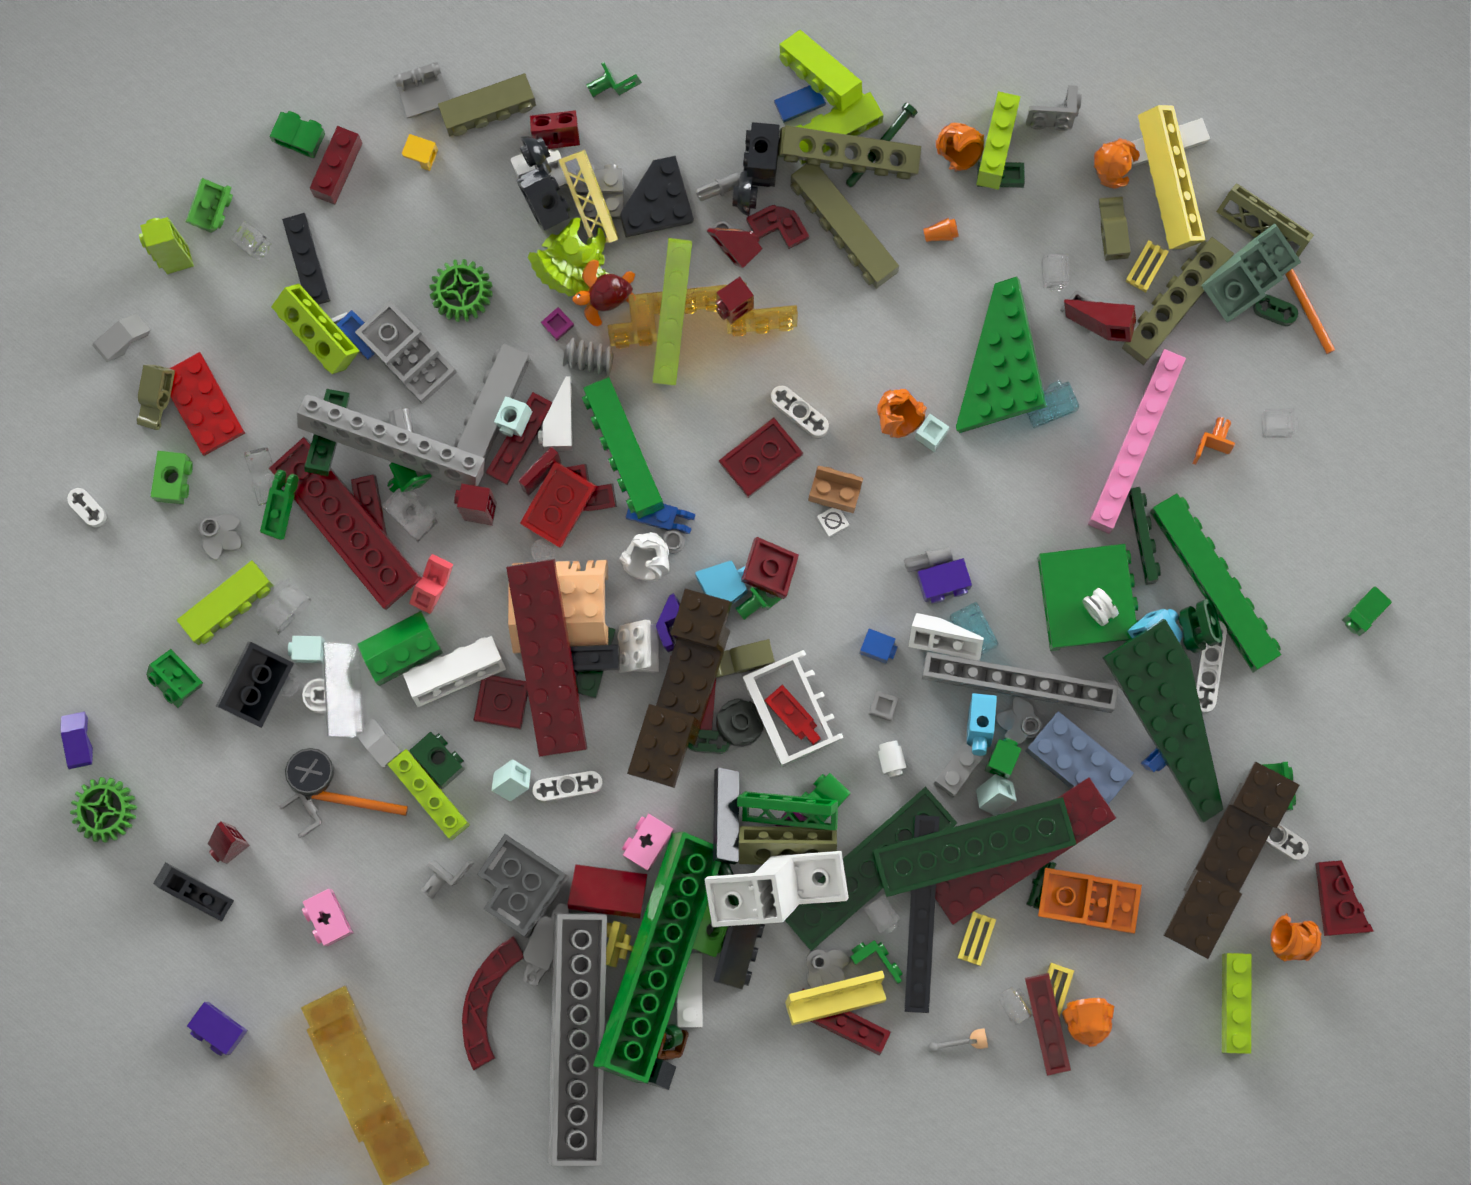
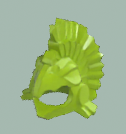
[527,218,610,297]

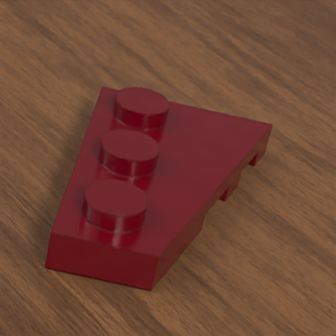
[1315,860,1374,936]

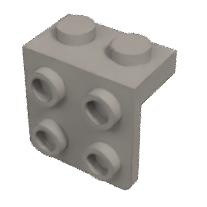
[1026,85,1082,131]

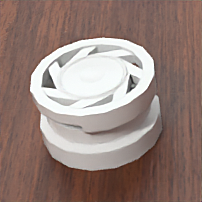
[1082,588,1119,626]
[302,678,339,714]

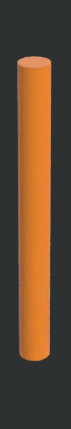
[1285,269,1335,354]
[311,791,408,816]

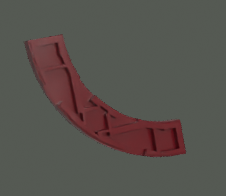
[462,936,524,1070]

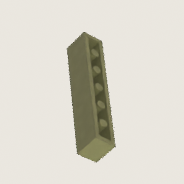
[790,164,899,289]

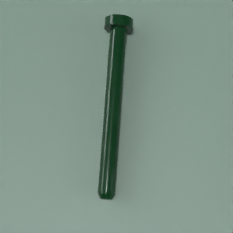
[846,103,918,188]

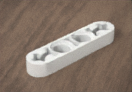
[1195,621,1227,713]

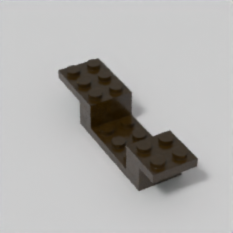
[627,589,732,788]
[1163,762,1300,959]

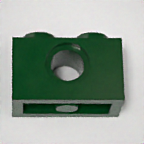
[409,731,465,788]

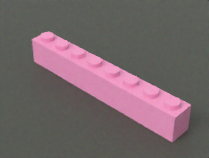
[1088,349,1186,534]

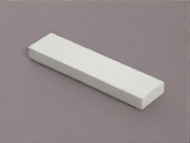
[1131,118,1210,167]

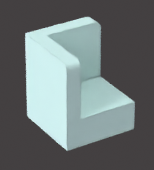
[915,414,949,452]
[492,759,531,801]
[976,774,1016,816]

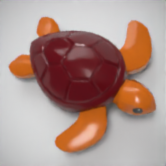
[572,260,636,326]

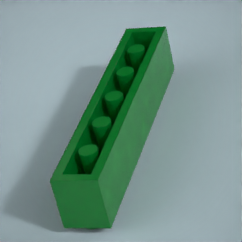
[582,377,664,519]

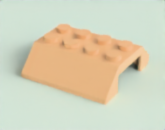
[508,560,608,653]

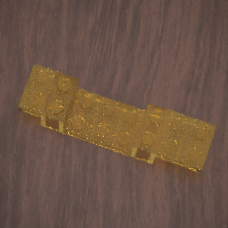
[608,283,798,349]
[301,985,430,1185]

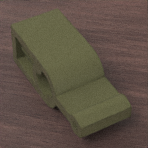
[1098,196,1131,261]
[137,365,175,430]
[716,639,775,678]

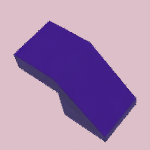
[656,593,680,653]
[61,711,93,769]

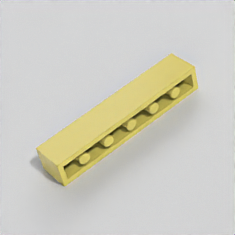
[1138,105,1205,249]

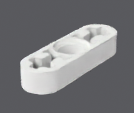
[771,386,829,438]
[533,771,603,802]
[1266,824,1309,860]

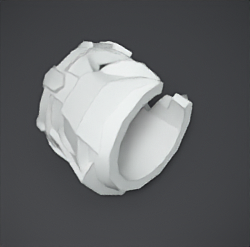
[619,532,669,581]

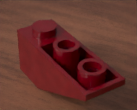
[1064,299,1136,342]

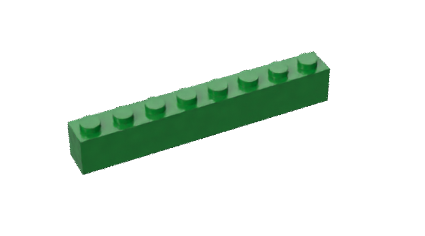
[1150,493,1281,673]

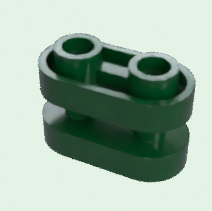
[1178,599,1223,653]

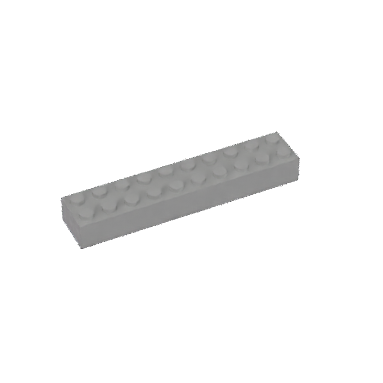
[548,913,607,1166]

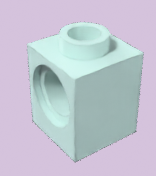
[494,396,533,437]
[288,636,325,663]

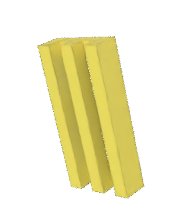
[1125,240,1169,293]
[957,911,996,966]
[1047,963,1074,1017]

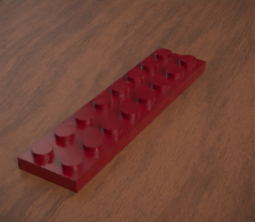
[269,437,422,610]
[506,559,587,757]
[935,777,1116,925]

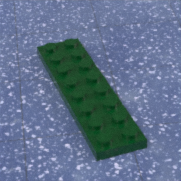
[785,786,957,951]
[873,797,1077,897]

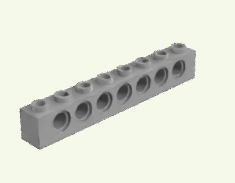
[297,394,485,487]
[922,652,1119,713]

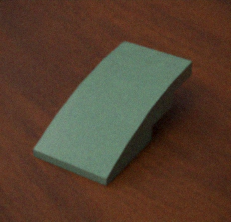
[1201,224,1301,323]

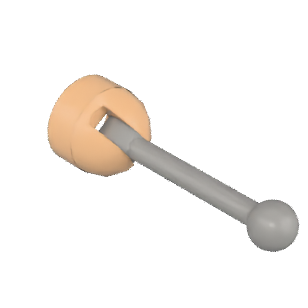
[928,1028,988,1052]

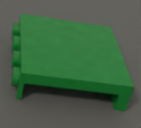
[1037,544,1139,651]

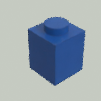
[859,628,898,664]

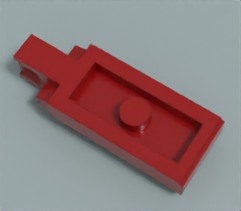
[764,684,821,745]

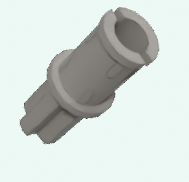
[696,173,740,201]
[904,547,953,572]

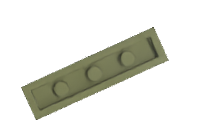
[1216,183,1314,258]

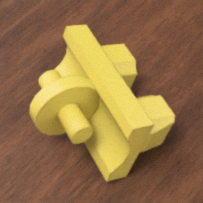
[606,921,633,968]

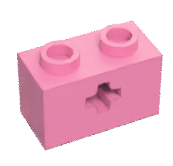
[622,814,674,872]
[302,889,353,946]

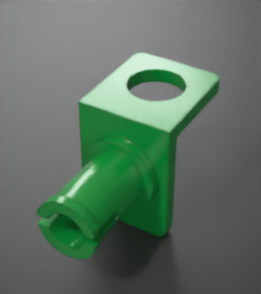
[586,62,642,98]
[387,462,432,493]
[735,587,788,620]

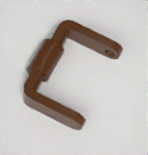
[656,1030,689,1060]

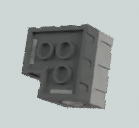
[477,834,569,938]

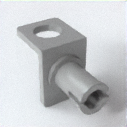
[421,861,474,899]

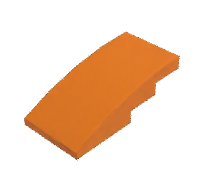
[1038,868,1142,934]

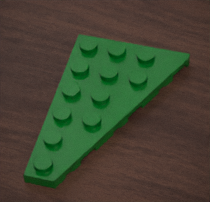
[956,276,1047,433]

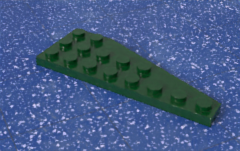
[1102,619,1224,823]

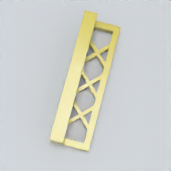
[559,150,619,243]
[785,971,886,1026]

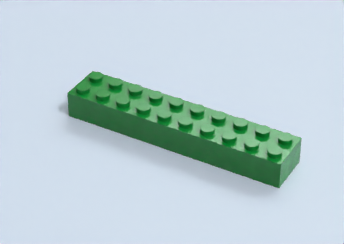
[593,832,721,1084]

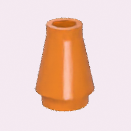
[923,218,959,242]

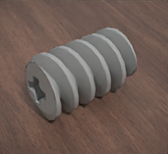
[563,338,614,376]

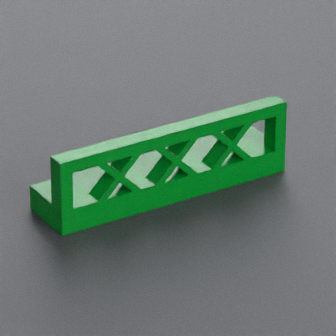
[737,791,838,830]

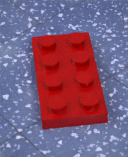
[169,352,245,456]

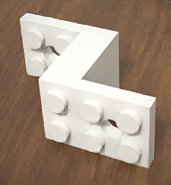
[705,851,849,927]

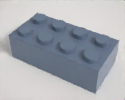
[1025,711,1134,804]

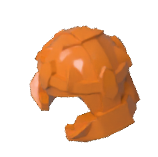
[936,123,984,172]
[1094,138,1140,189]
[877,389,927,438]
[1270,913,1322,961]
[1062,998,1115,1047]

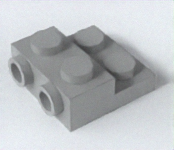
[576,164,624,220]

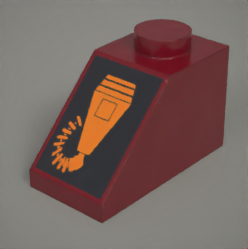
[707,228,763,268]

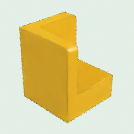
[402,134,438,171]

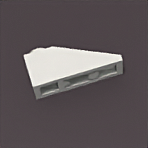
[538,376,573,452]
[908,613,984,661]
[677,953,703,1028]

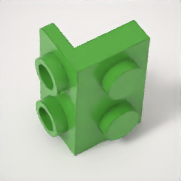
[186,178,233,233]

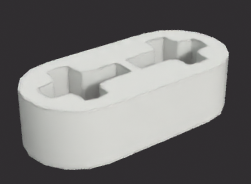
[67,488,107,528]

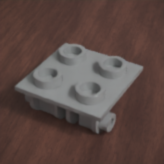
[394,62,450,118]

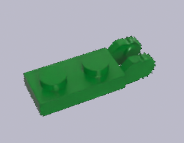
[260,470,299,540]

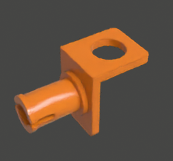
[1192,417,1235,465]

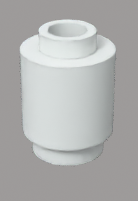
[878,741,907,778]

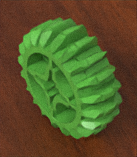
[429,259,493,322]
[70,777,137,843]

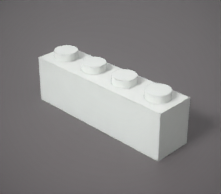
[403,636,506,707]

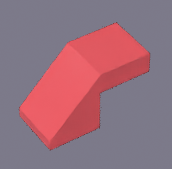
[409,554,453,614]

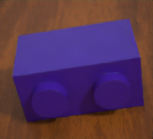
[917,558,972,604]
[187,1002,248,1056]

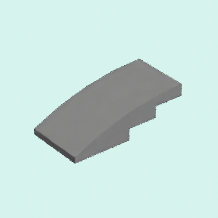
[355,300,457,404]

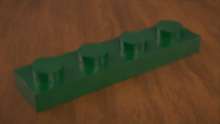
[304,389,350,476]
[1128,487,1161,585]

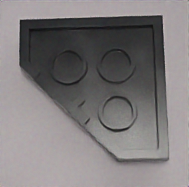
[620,155,694,237]

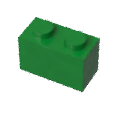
[984,738,1022,779]

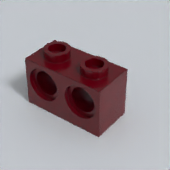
[530,110,580,149]
[715,276,754,324]

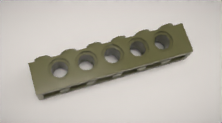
[777,125,922,180]
[1122,237,1234,365]

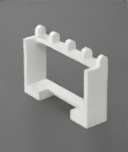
[743,650,844,767]

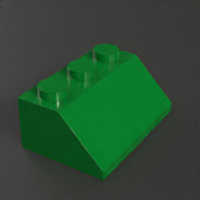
[357,611,443,686]

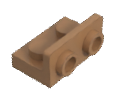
[808,466,863,513]

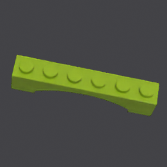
[652,238,692,385]

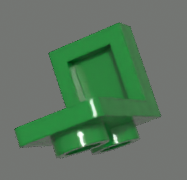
[1342,586,1392,636]
[850,940,903,984]

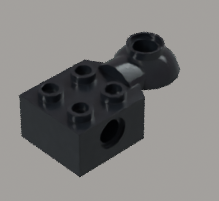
[732,122,780,217]
[517,136,570,231]

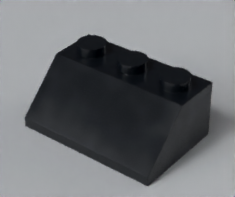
[216,642,294,728]
[714,924,765,990]

